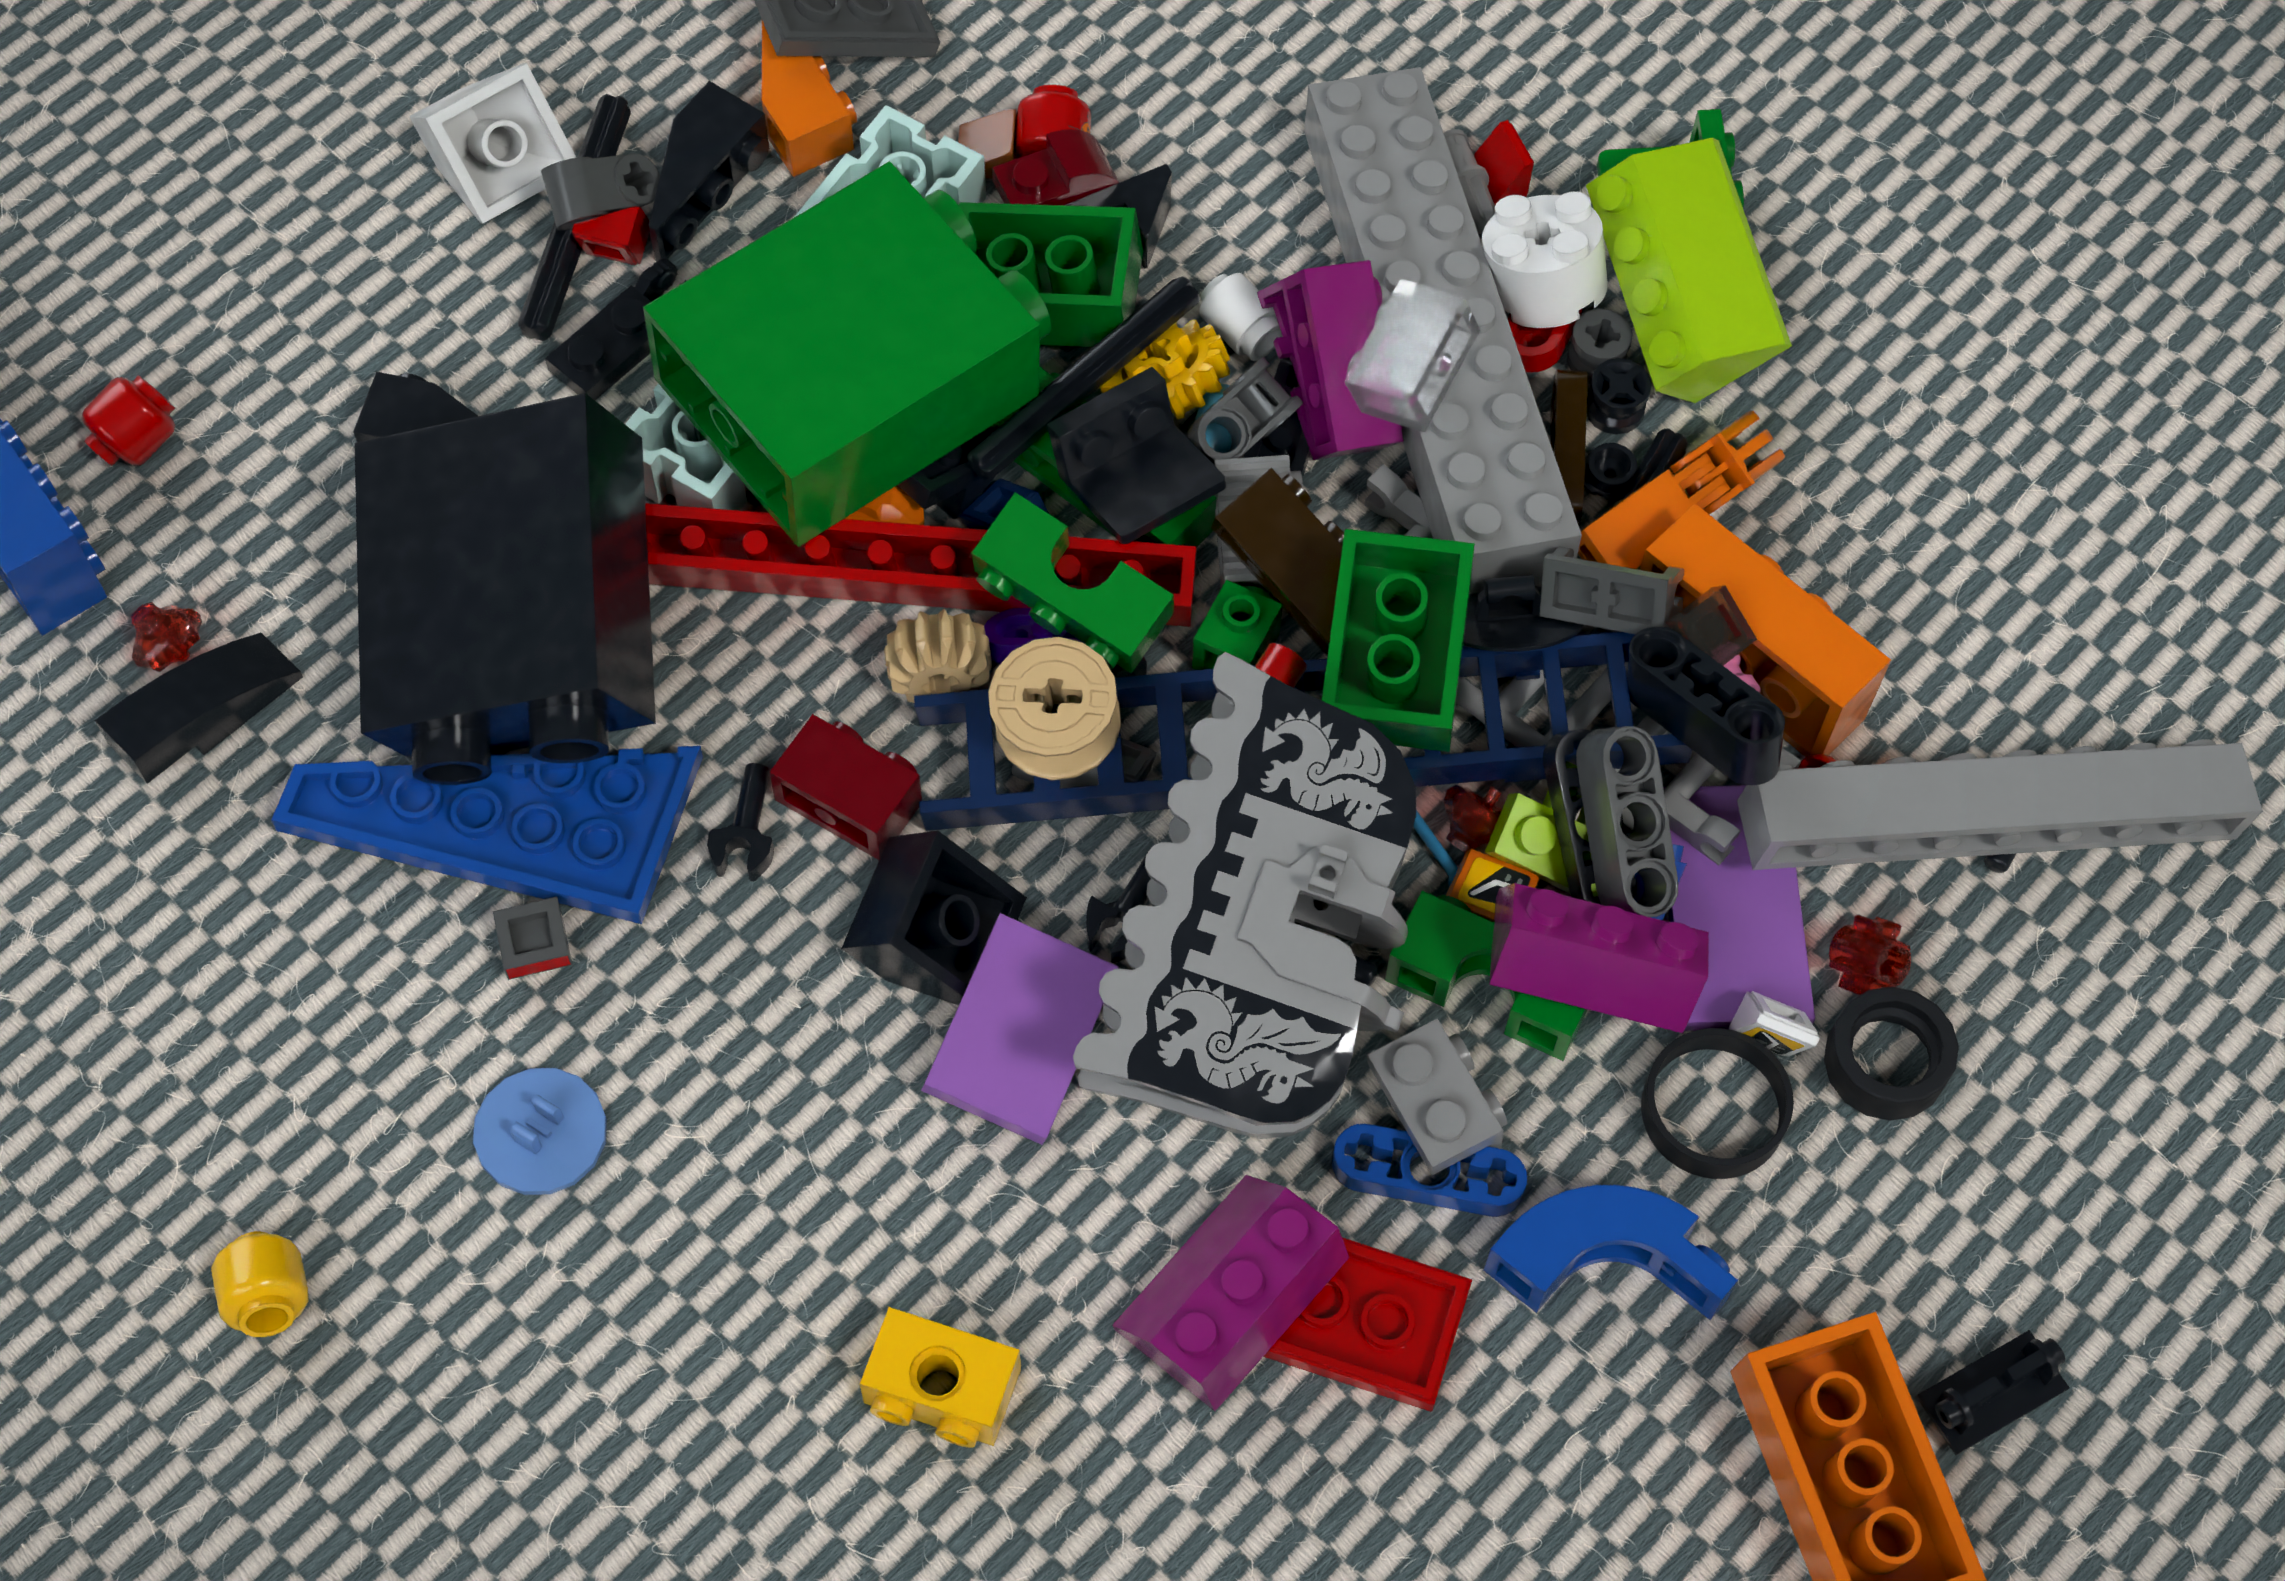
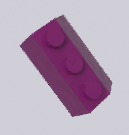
[1489,883,1709,1033]
[1112,1175,1349,1411]

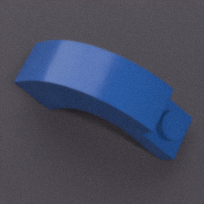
[1483,1185,1738,1320]

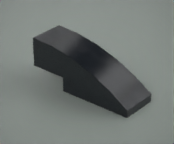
[94,632,303,784]

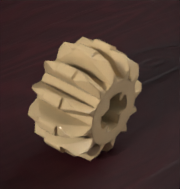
[884,609,992,703]

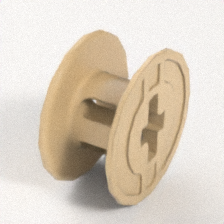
[988,637,1121,780]

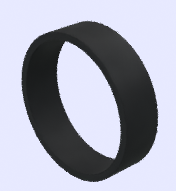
[1641,1028,1794,1179]

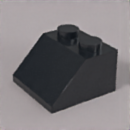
[841,830,1027,1005]

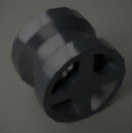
[1587,358,1652,435]

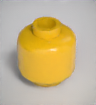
[211,1231,309,1337]

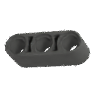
[1576,726,1678,917]

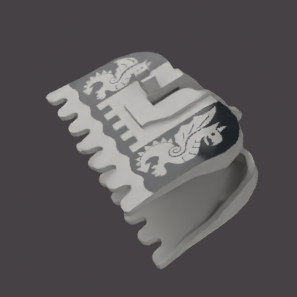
[1073,652,1416,1139]

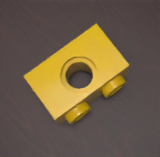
[860,1307,1021,1448]

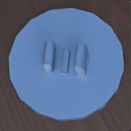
[473,1068,607,1195]

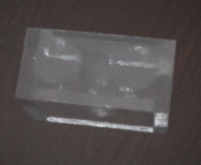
[1344,279,1480,433]

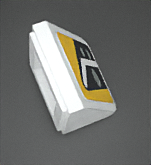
[1729,991,1820,1056]

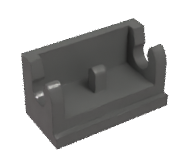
[1540,546,1684,634]

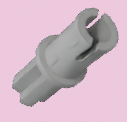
[1444,129,1495,234]

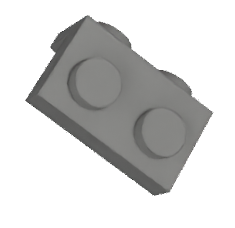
[1367,1018,1507,1175]

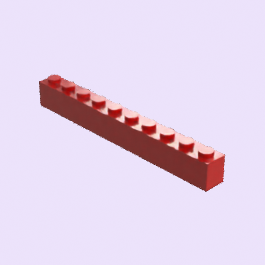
[645,503,1196,627]

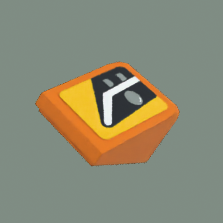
[1446,848,1539,922]

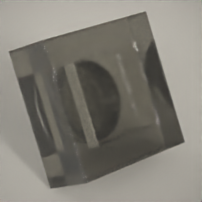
[1666,585,1757,665]

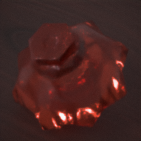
[131,602,202,672]
[1444,785,1502,853]

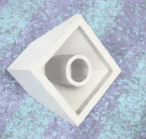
[409,63,577,224]

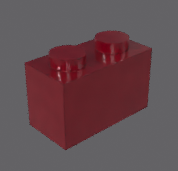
[769,714,922,860]

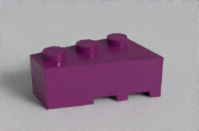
[1257,260,1405,460]

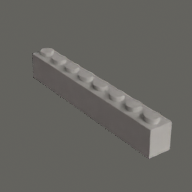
[1737,739,2263,870]

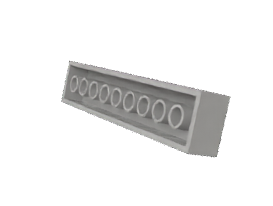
[1304,67,1582,594]

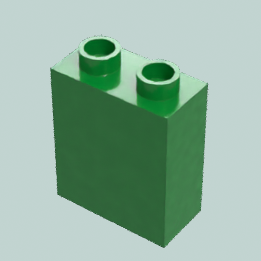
[643,161,1051,547]

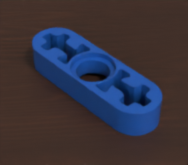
[1332,1124,1527,1217]

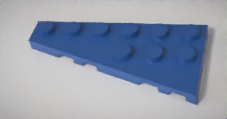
[271,746,703,924]

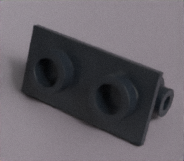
[1916,1330,2070,1455]

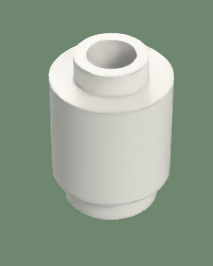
[1199,273,1283,361]

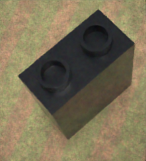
[355,393,656,785]

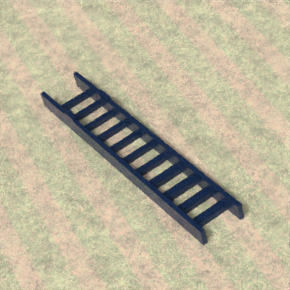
[914,627,1692,831]

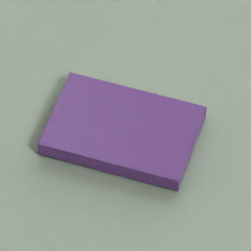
[921,913,1119,1145]

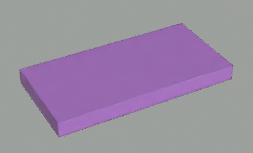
[1663,785,1815,1031]

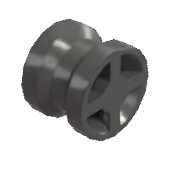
[1567,309,1632,384]

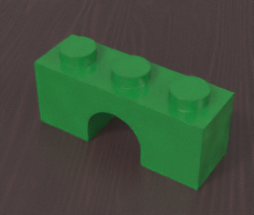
[971,492,1174,673]
[1385,891,1588,1061]

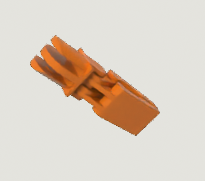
[1578,411,1785,569]

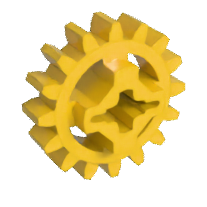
[1100,319,1230,420]

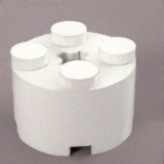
[1482,191,1608,328]

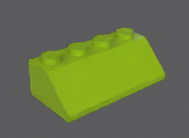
[1586,138,1792,403]

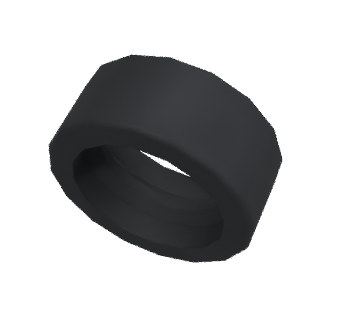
[1824,986,1959,1121]

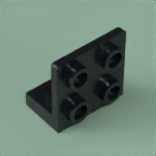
[1047,367,1226,544]

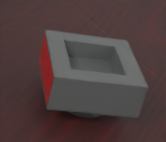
[493,897,573,980]

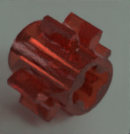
[1829,914,1911,995]

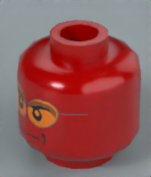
[1014,85,1091,157]

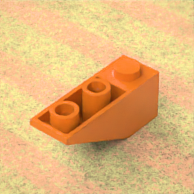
[762,21,857,177]

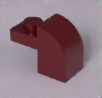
[992,129,1120,206]

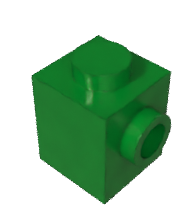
[1192,580,1283,670]

